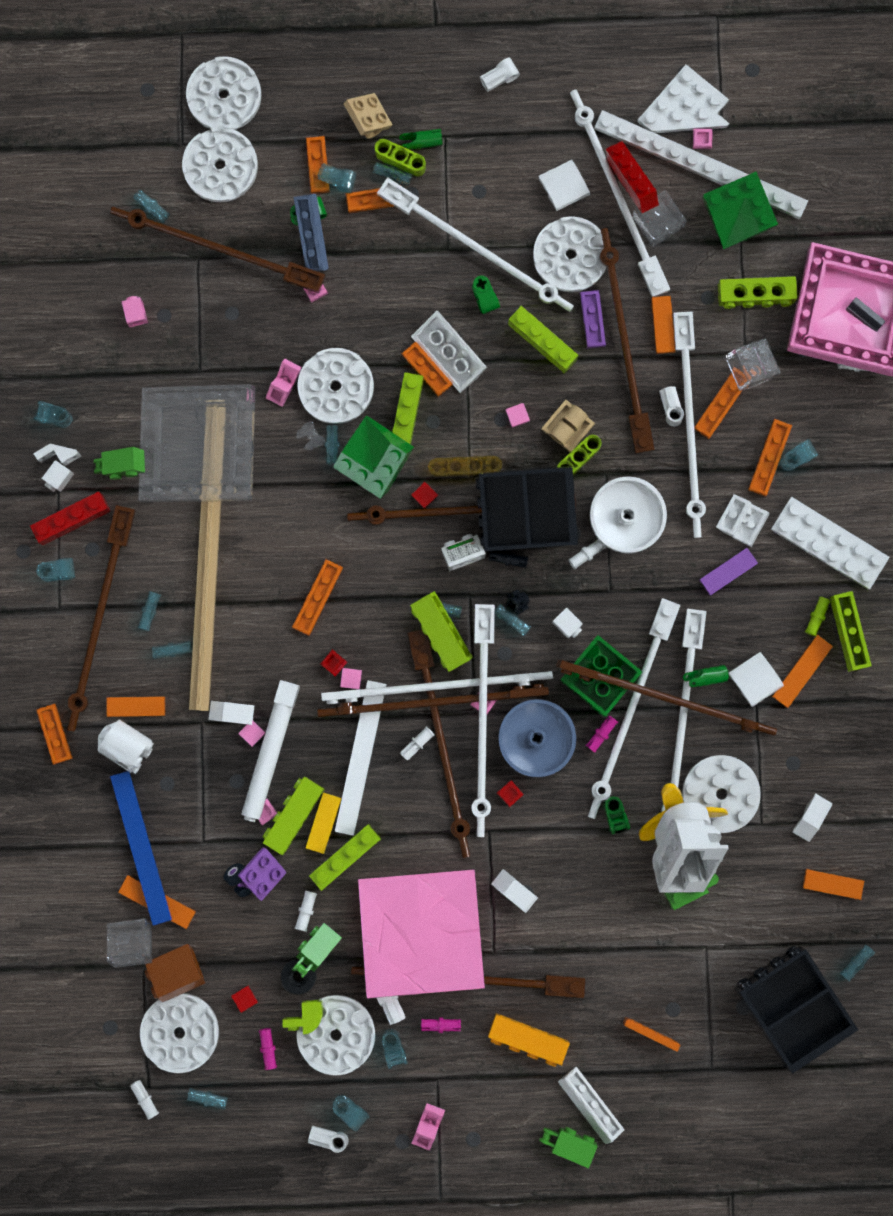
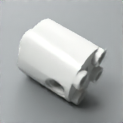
[98,719,154,774]

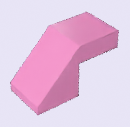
[266,359,301,406]
[411,1103,445,1151]

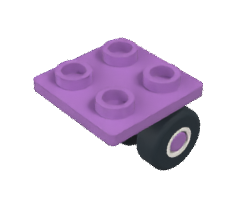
[224,847,286,901]

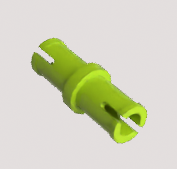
[805,597,831,637]

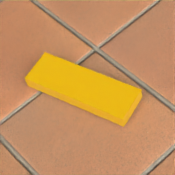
[306,792,342,854]

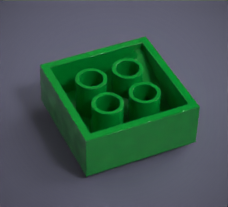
[702,172,778,249]
[333,415,414,499]
[559,635,642,717]

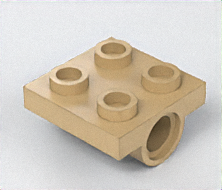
[344,93,392,139]
[541,400,595,453]

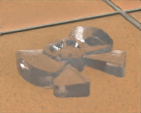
[297,421,325,451]

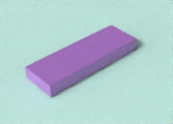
[580,290,606,349]
[699,548,758,595]

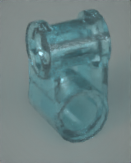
[33,401,73,427]
[780,439,819,471]
[36,558,75,582]
[382,1029,408,1069]
[333,1095,370,1132]

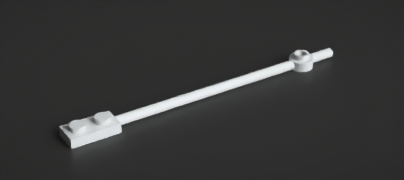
[570,90,670,297]
[377,177,574,312]
[673,312,706,538]
[588,598,680,819]
[471,604,495,837]
[661,609,706,812]
[321,671,553,704]

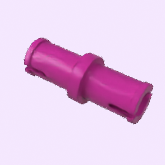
[585,715,618,753]
[421,1017,461,1033]
[259,1028,277,1070]

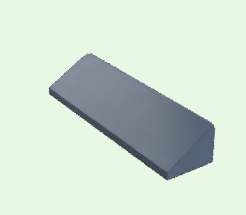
[293,194,328,271]

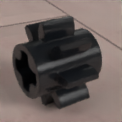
[506,589,530,615]

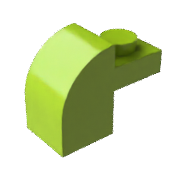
[283,1000,323,1035]

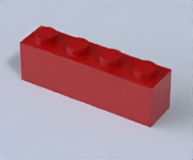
[606,141,659,213]
[30,491,111,545]

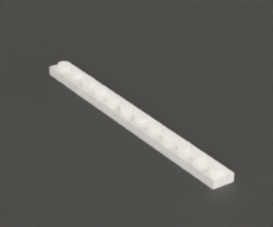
[594,110,808,219]

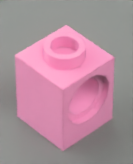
[122,296,148,327]

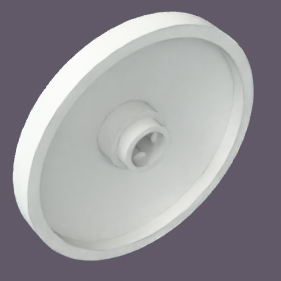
[590,477,667,554]

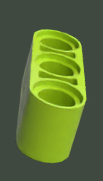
[375,139,426,177]
[557,435,602,475]

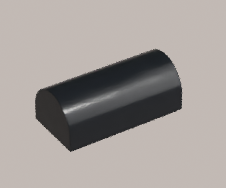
[846,298,885,332]

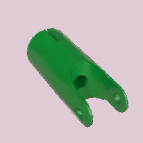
[399,128,443,150]
[683,665,729,687]

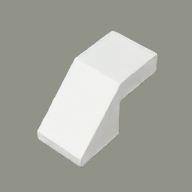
[33,444,81,466]
[209,701,254,725]
[793,794,832,842]
[491,869,538,913]

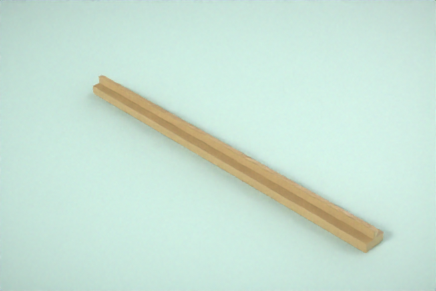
[189,406,227,711]

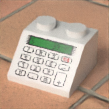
[441,534,486,572]

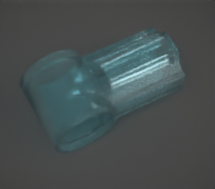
[317,163,357,193]

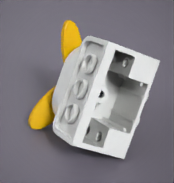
[639,783,729,893]

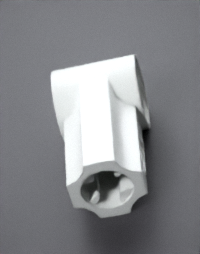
[480,58,520,92]
[659,386,684,427]
[377,996,406,1025]
[308,1126,349,1153]

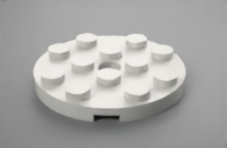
[186,57,262,130]
[182,127,258,202]
[533,217,609,292]
[298,348,374,424]
[682,755,760,833]
[140,993,219,1073]
[297,995,375,1075]

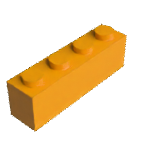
[488,1013,570,1067]

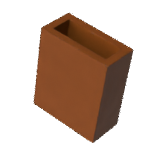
[145,944,206,1002]

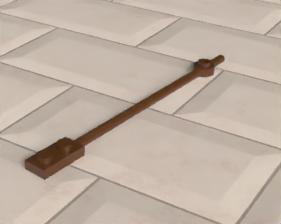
[110,206,326,293]
[600,228,655,454]
[347,497,576,525]
[67,505,136,732]
[408,630,470,858]
[556,659,777,736]
[317,684,549,717]
[351,966,585,998]

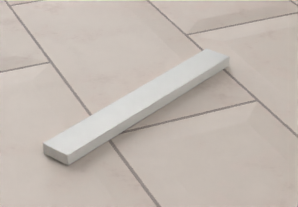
[335,680,387,836]

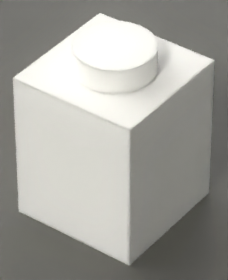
[42,460,74,492]
[552,608,583,639]

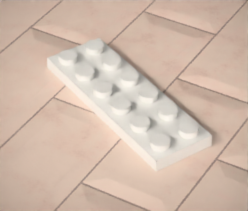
[771,497,889,590]

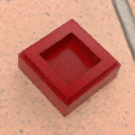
[411,482,438,509]
[320,649,347,677]
[497,780,524,807]
[231,985,258,1013]

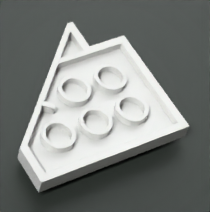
[637,65,729,133]

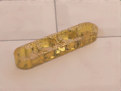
[428,456,502,477]

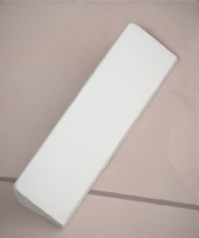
[558,1067,624,1144]

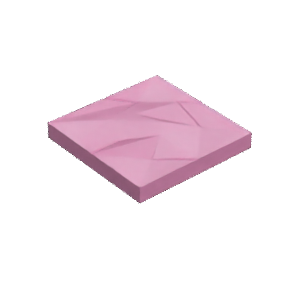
[787,242,893,377]
[358,870,485,999]

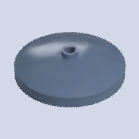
[499,699,576,777]

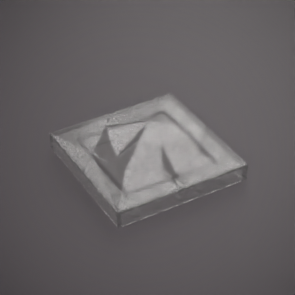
[138,384,255,503]

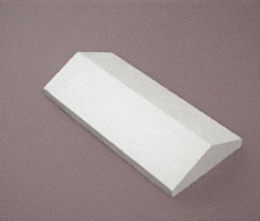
[411,311,487,393]

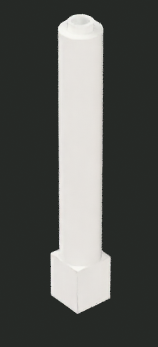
[241,680,300,822]

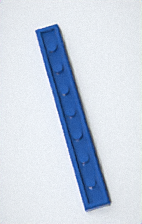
[110,771,172,926]

